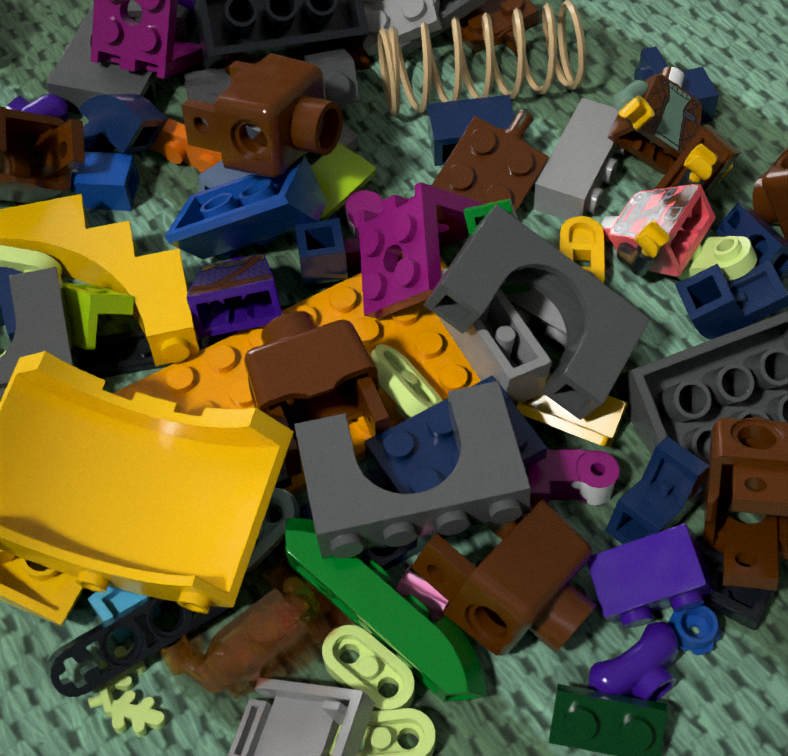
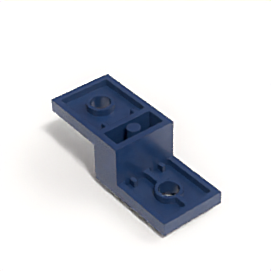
[299,375,547,571]

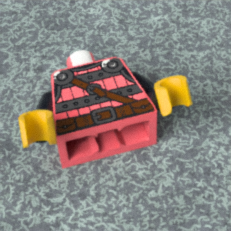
[601,144,718,276]

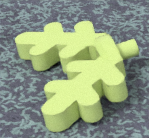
[88,644,166,737]

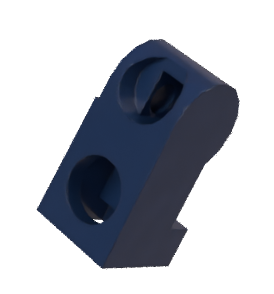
[715,202,788,282]

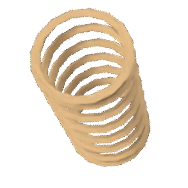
[377,0,586,117]

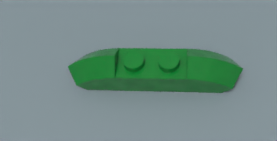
[285,518,487,702]

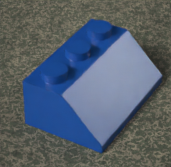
[165,156,327,260]

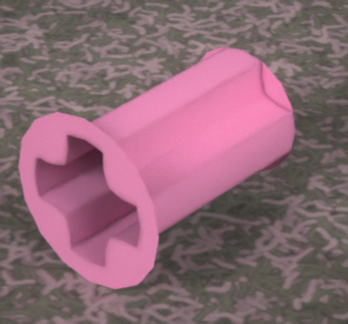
[395,566,450,620]

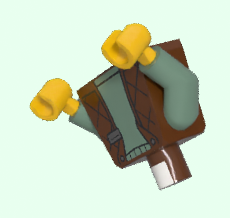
[607,67,733,182]

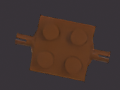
[450,0,539,57]
[431,110,549,214]

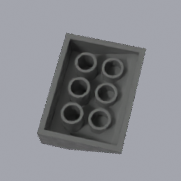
[615,311,788,504]

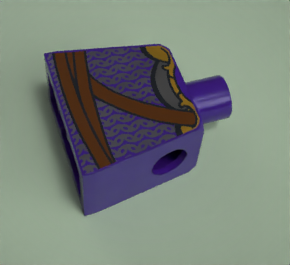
[186,254,283,339]

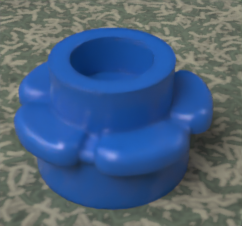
[669,605,721,655]

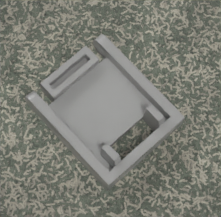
[228,678,375,756]

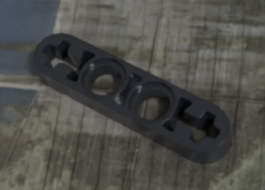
[46,596,229,697]

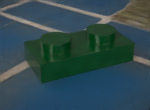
[549,684,668,756]

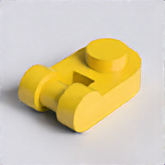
[559,216,605,284]

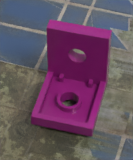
[91,0,204,79]
[358,182,486,319]

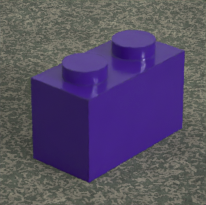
[587,523,715,628]

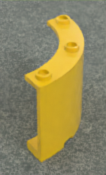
[0,351,294,614]

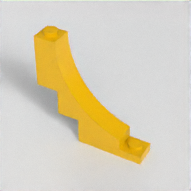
[0,194,200,366]

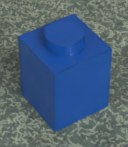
[71,152,140,211]

